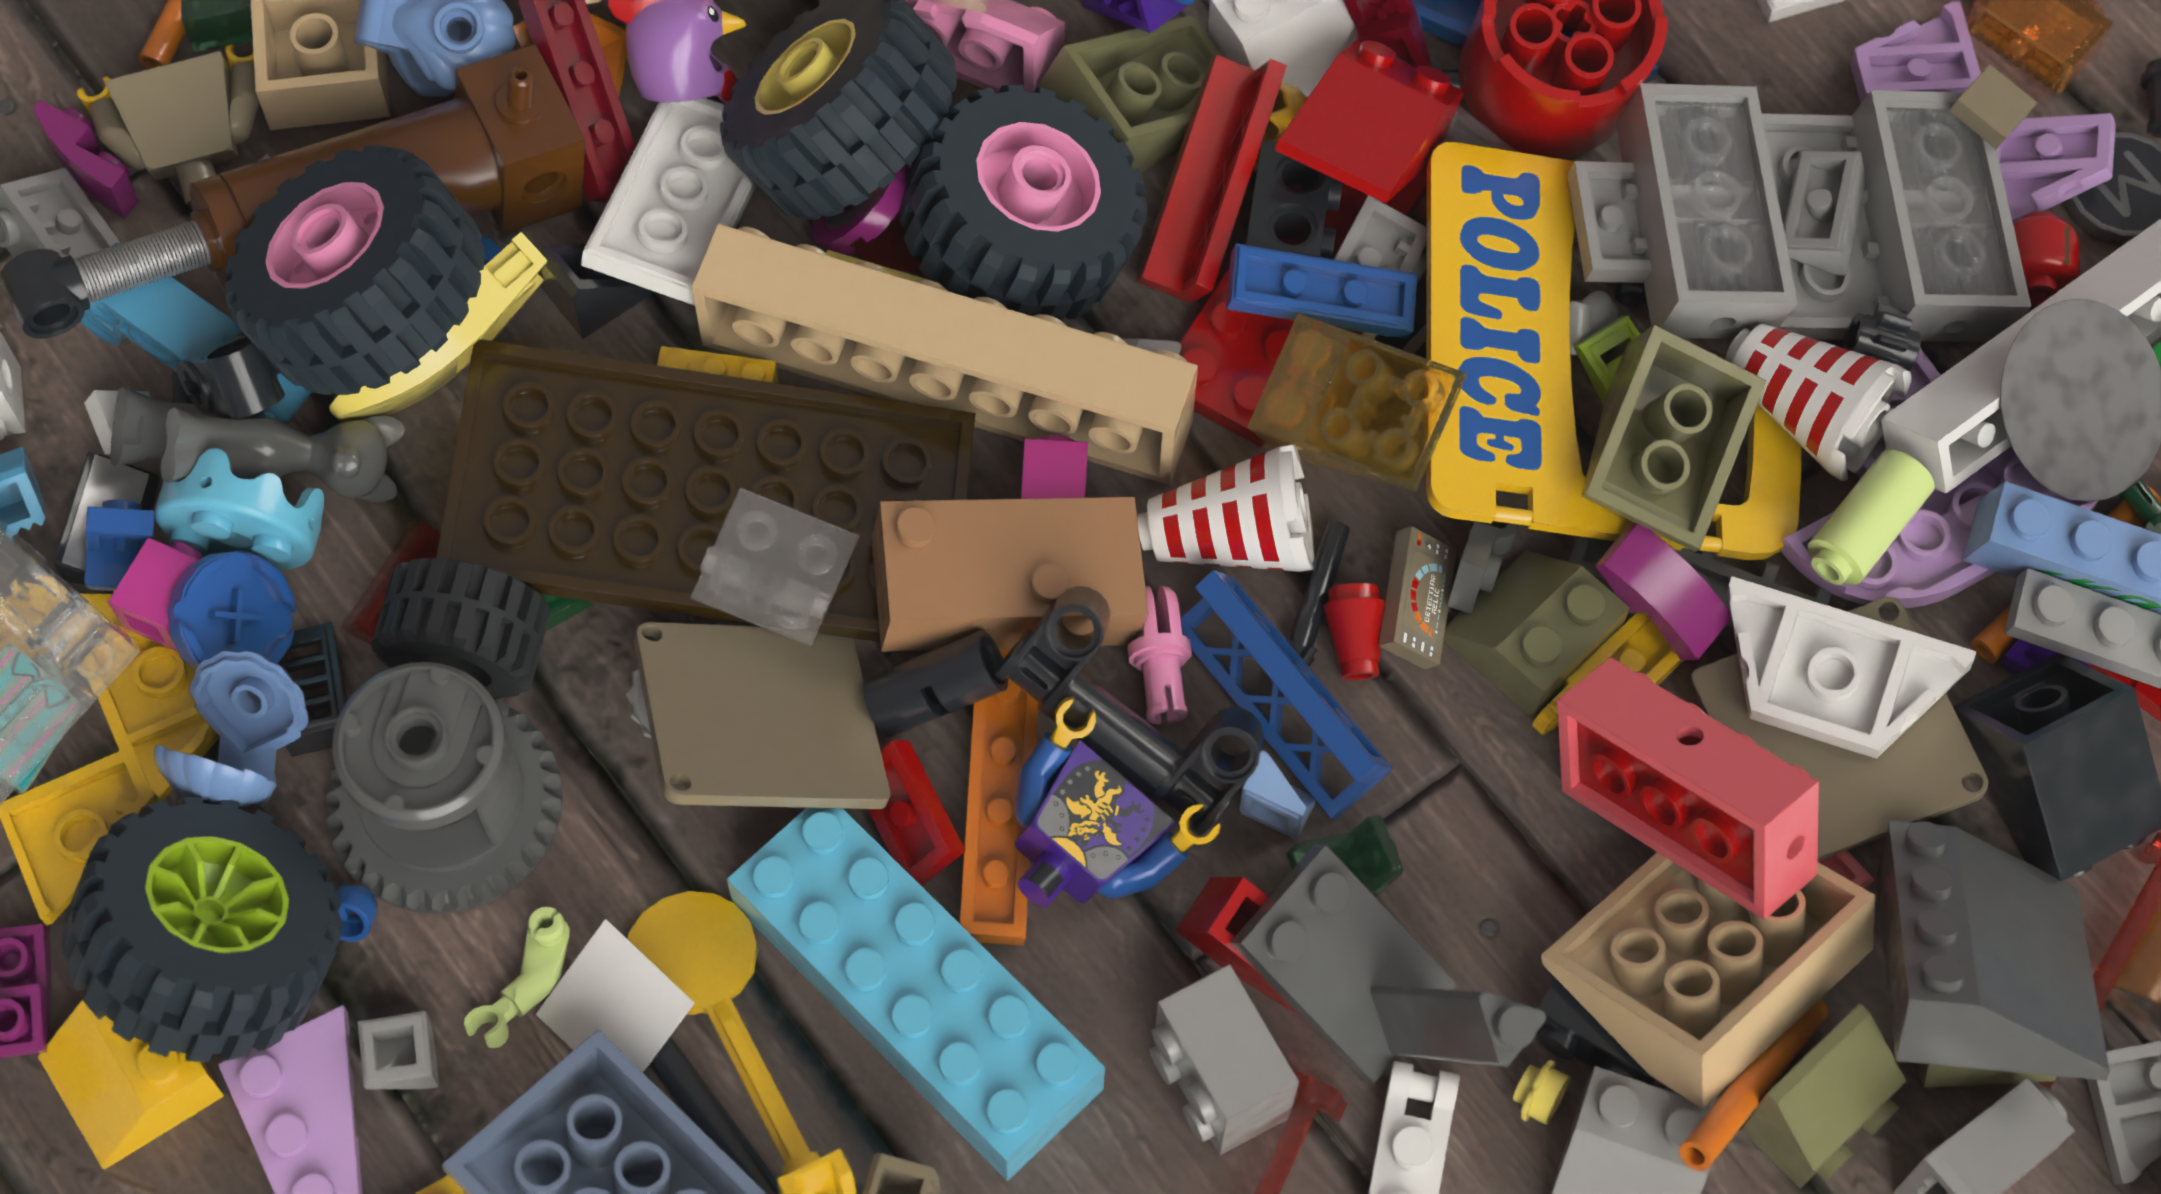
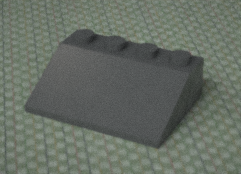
[1876,821,2110,1081]

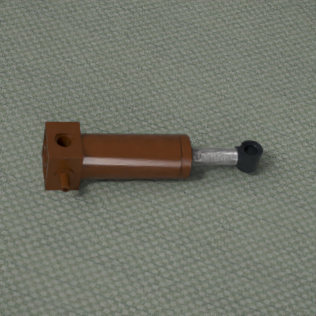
[0,44,585,339]

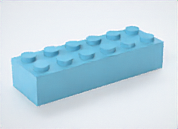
[727,808,1105,1181]

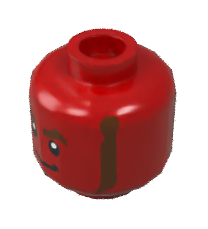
[2013,212,2080,306]

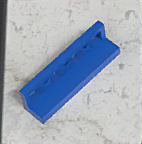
[1181,570,1394,820]

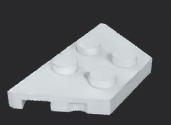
[1727,576,1977,759]

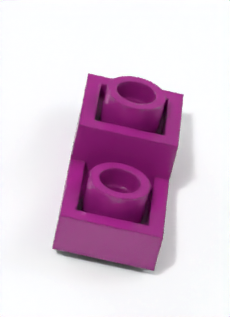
[33,100,139,219]
[1595,522,1731,660]
[0,923,51,1058]

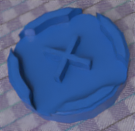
[167,551,296,670]

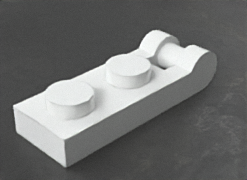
[1368,1061,1460,1194]

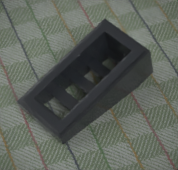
[278,622,348,757]

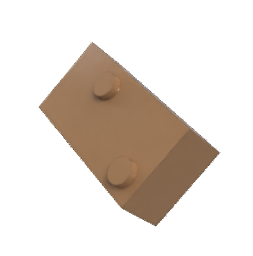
[872,497,1148,652]

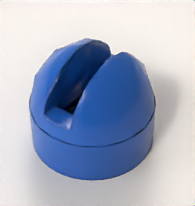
[337,884,378,942]

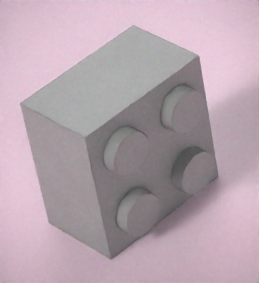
[1149,965,1299,1156]

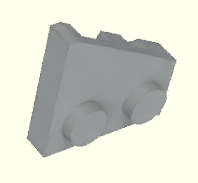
[2087,1041,2161,1186]

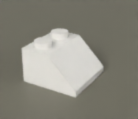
[1207,0,1355,98]

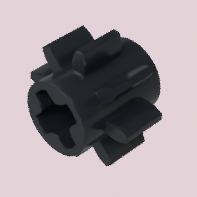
[1842,303,1921,372]

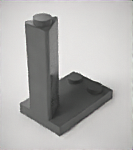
[1230,845,1546,1083]

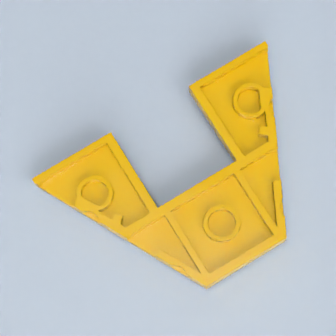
[0,588,220,926]

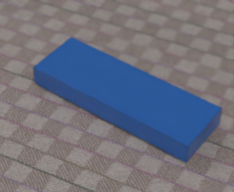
[1226,243,1417,339]

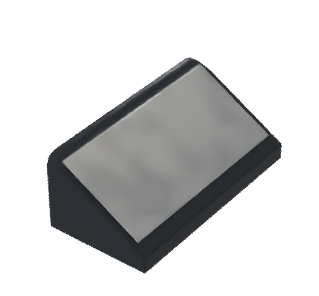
[54,452,160,585]

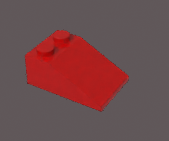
[1275,40,1465,203]

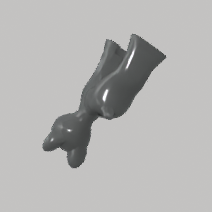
[110,387,405,502]

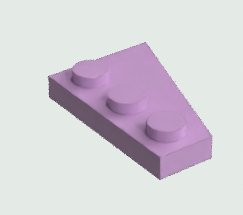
[218,1005,363,1194]

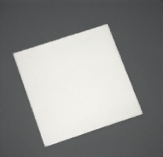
[536,919,695,1072]

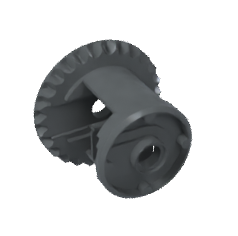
[325,662,563,914]

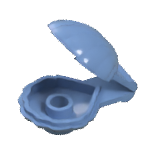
[354,0,516,97]
[154,651,308,808]

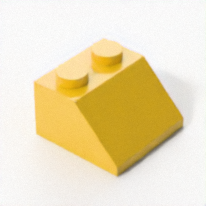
[38,1000,224,1170]

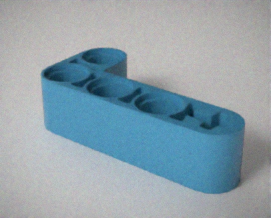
[80,243,312,424]

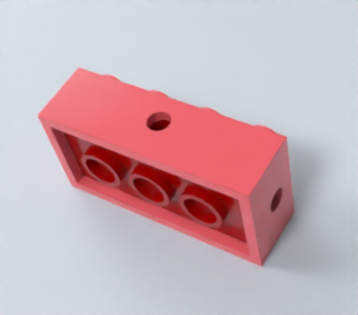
[1557,657,1819,920]

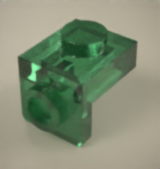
[1286,815,1404,898]

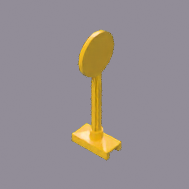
[627,891,857,1194]

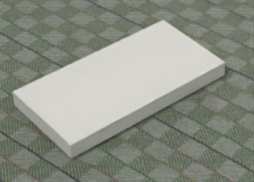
[581,98,756,306]

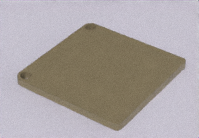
[1691,597,1989,862]
[634,622,890,809]

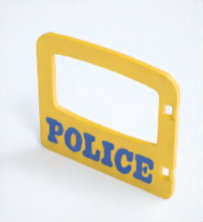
[1426,142,1802,560]

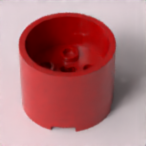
[1459,0,1668,158]

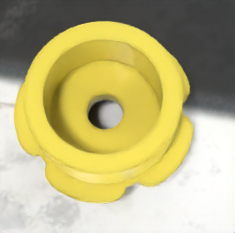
[1513,1060,1571,1125]

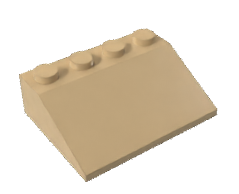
[1541,852,1875,1109]

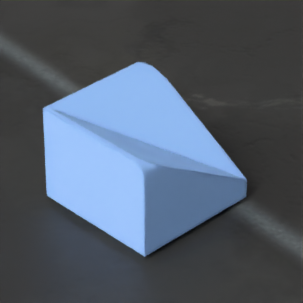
[1239,750,1316,839]

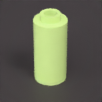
[1808,449,1935,585]

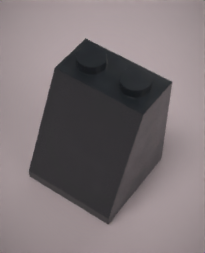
[1953,653,2161,881]

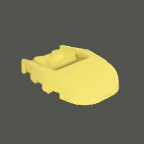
[330,232,547,422]

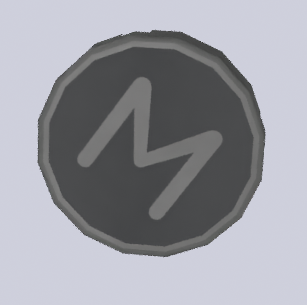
[2063,133,2161,243]

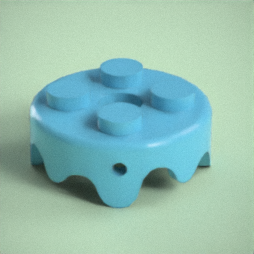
[155,448,324,571]

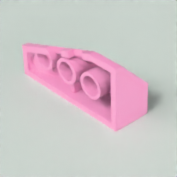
[819,0,1065,93]

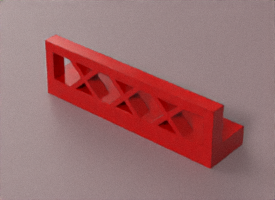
[1135,55,1287,304]

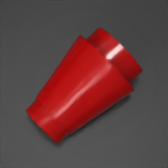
[1323,583,1386,681]

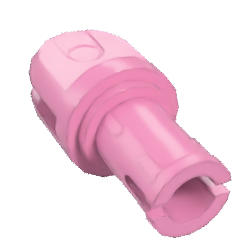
[1127,586,1192,725]

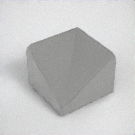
[358,1011,439,1089]

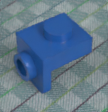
[84,500,155,591]

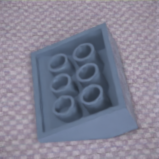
[442,1029,766,1194]

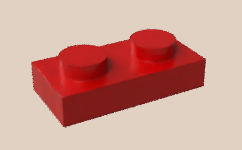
[867,740,966,886]

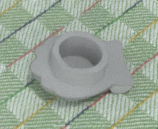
[1570,290,1619,357]

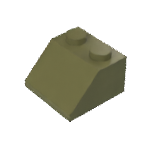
[1444,550,1630,720]
[1741,1004,1906,1188]

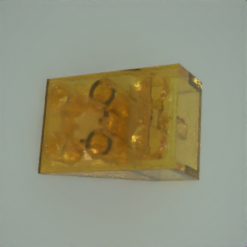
[1247,313,1467,492]

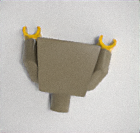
[77,44,260,205]

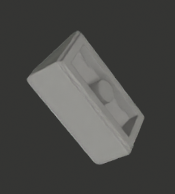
[1783,150,1866,275]

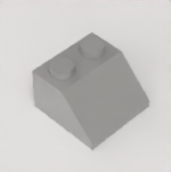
[1550,1066,1712,1194]

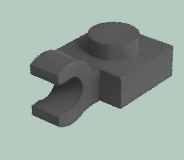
[1447,521,1519,614]

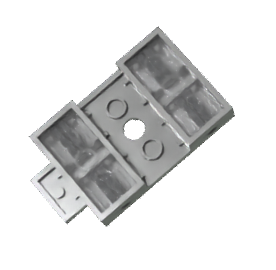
[1567,83,2031,342]

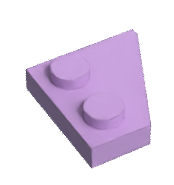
[1850,1,1981,104]
[1996,113,2116,223]

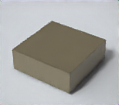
[1949,64,2037,149]

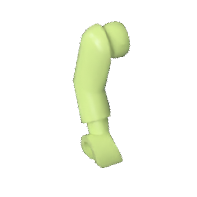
[464,907,570,1048]

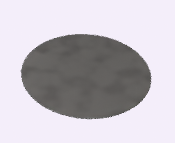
[2000,299,2161,501]

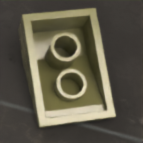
[1037,15,1224,173]
[1581,325,1767,552]

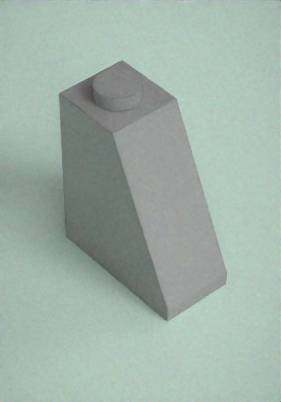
[1893,1078,2075,1194]

